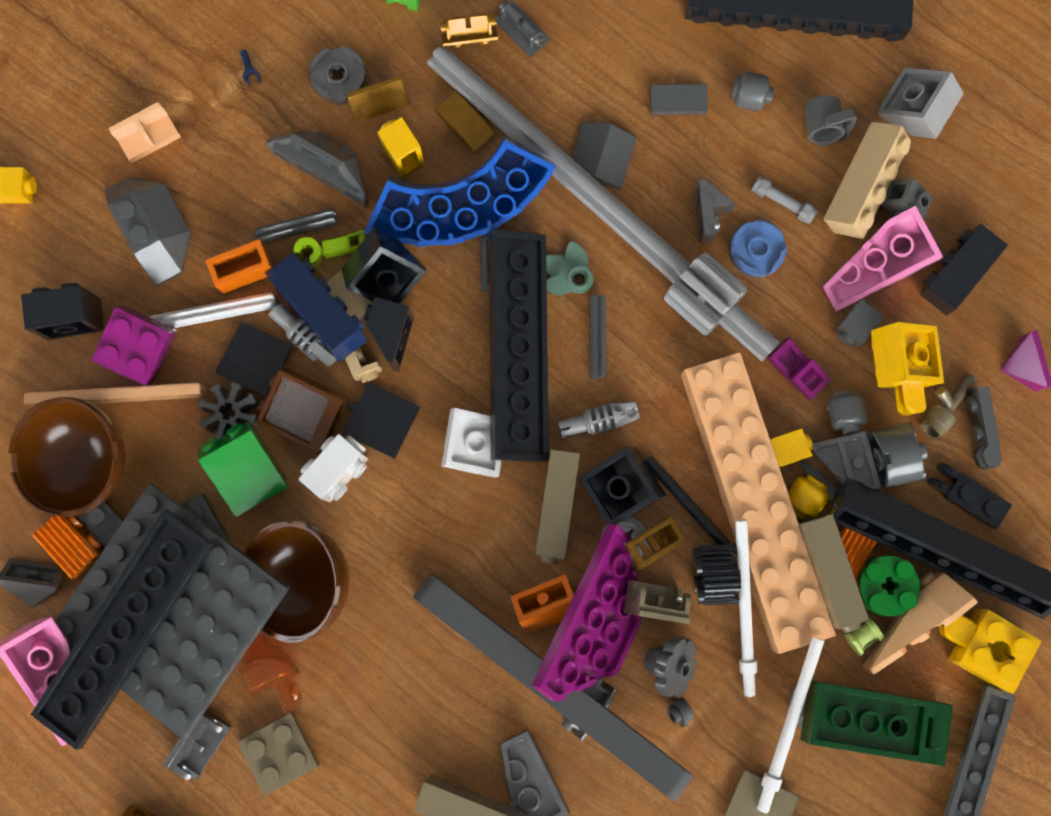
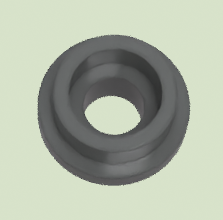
[667,697,693,727]

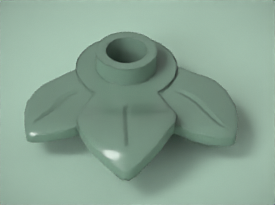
[546,242,594,296]

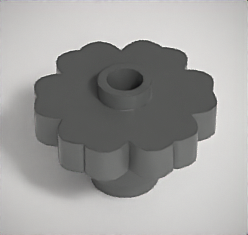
[644,636,697,698]

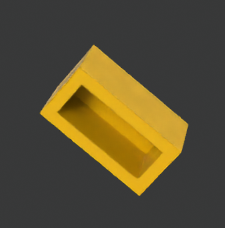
[377,117,425,179]

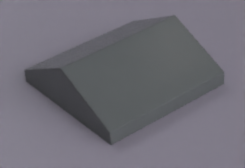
[572,122,637,190]

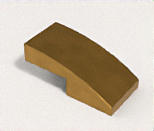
[434,91,495,153]

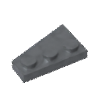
[501,729,570,816]

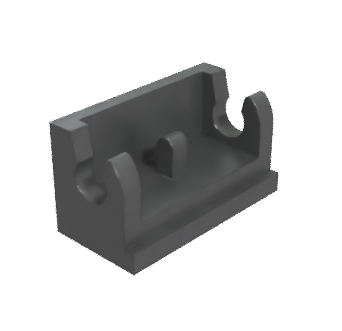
[162,711,231,780]

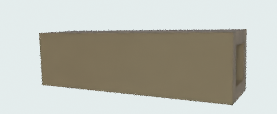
[535,449,580,564]
[799,514,869,633]
[414,775,531,816]

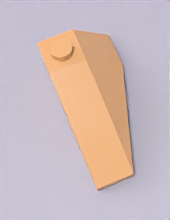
[862,572,978,675]

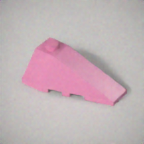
[0,616,71,746]

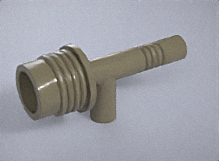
[920,374,977,439]

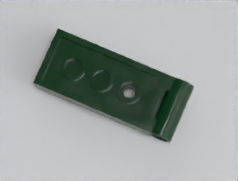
[800,680,953,766]

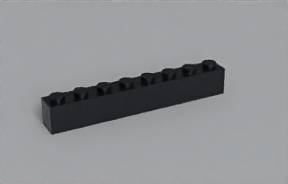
[685,0,913,41]
[830,478,1051,619]

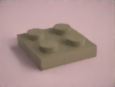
[237,711,320,796]

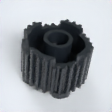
[692,544,741,605]

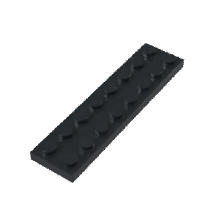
[489,229,549,462]
[30,510,215,750]

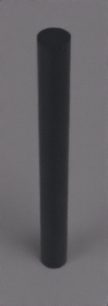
[645,456,731,544]

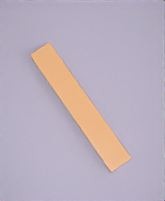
[24,382,207,407]

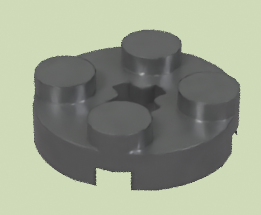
[310,46,367,105]

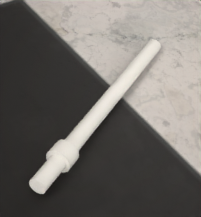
[735,519,758,697]
[757,637,824,813]

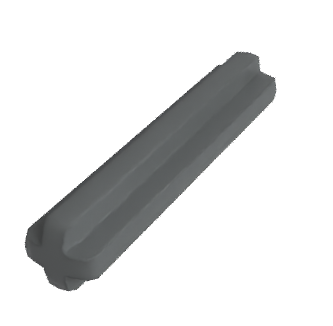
[254,208,338,244]
[590,295,606,379]

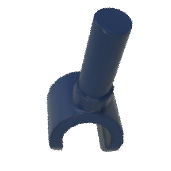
[240,50,262,87]

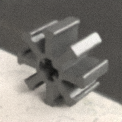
[198,383,261,439]

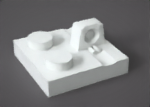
[441,408,501,478]

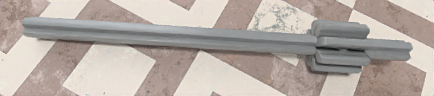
[427,46,780,362]

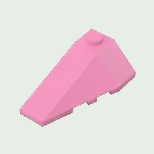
[823,206,943,312]

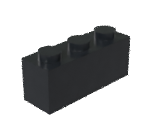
[919,224,1008,316]

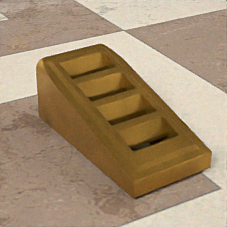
[624,516,686,570]

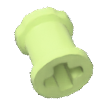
[844,618,885,656]

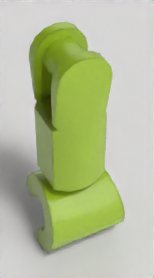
[294,230,368,268]

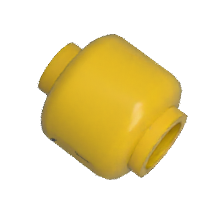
[788,474,830,519]

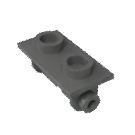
[496,0,551,58]

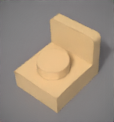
[345,347,383,383]

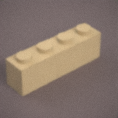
[824,122,911,239]

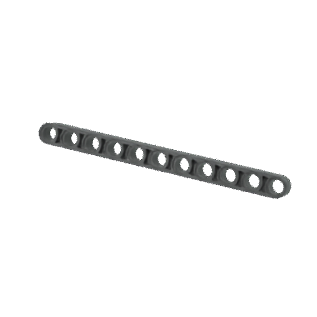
[413,573,694,802]

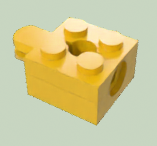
[871,322,944,416]
[938,609,1042,694]

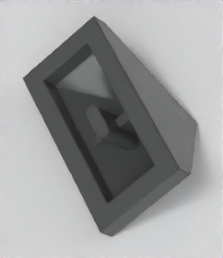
[0,558,66,607]

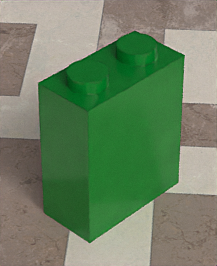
[198,421,288,517]

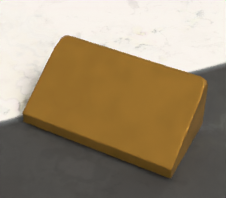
[347,76,408,122]

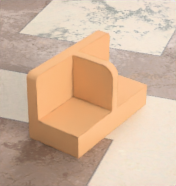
[109,102,181,163]

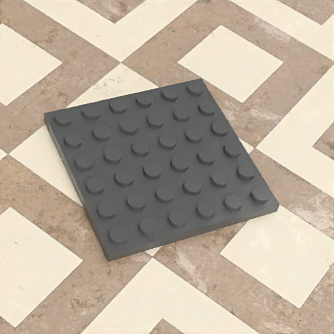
[55,484,290,739]

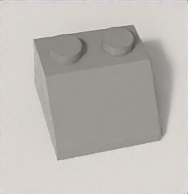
[876,68,964,139]

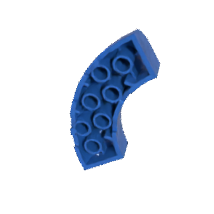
[364,137,556,247]

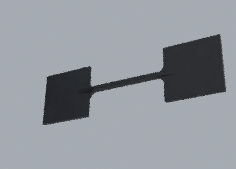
[215,321,421,459]

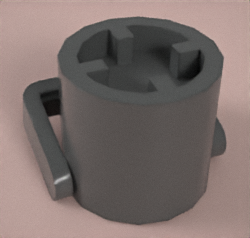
[804,95,857,146]

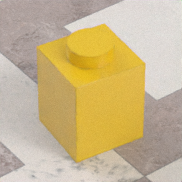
[0,167,37,203]
[770,428,813,468]

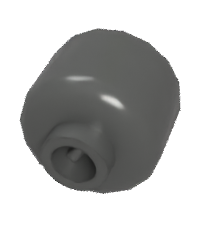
[731,71,774,112]
[827,390,869,435]

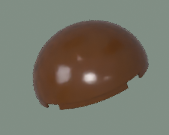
[8,397,126,517]
[244,520,350,643]

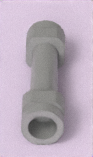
[751,176,818,224]

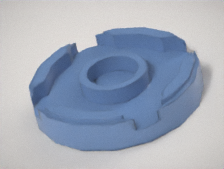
[729,220,787,277]

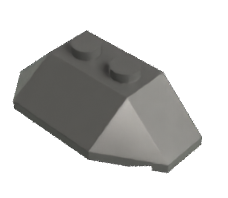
[265,129,369,208]
[105,177,191,287]

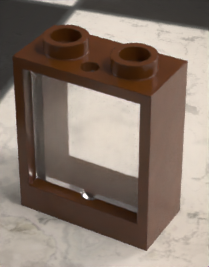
[256,368,350,453]

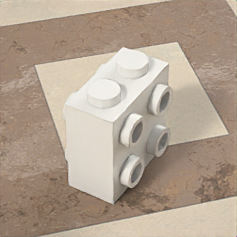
[298,434,368,502]

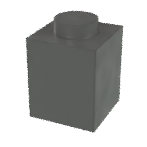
[833,299,884,348]

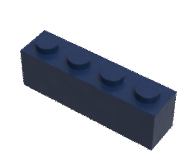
[265,252,367,362]

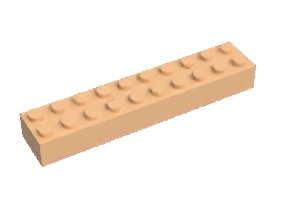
[681,352,836,654]

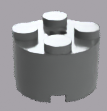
[867,422,927,487]

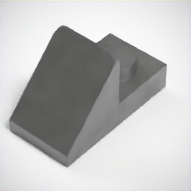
[695,179,735,243]

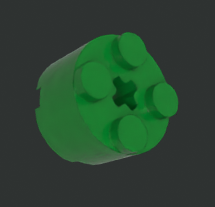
[856,556,920,616]

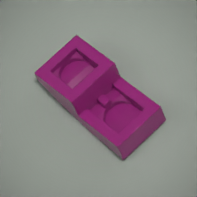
[766,338,831,400]

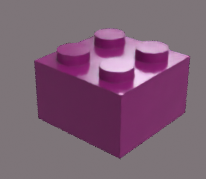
[91,305,178,386]

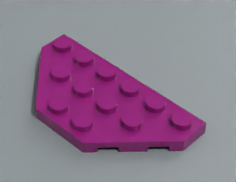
[531,524,642,702]

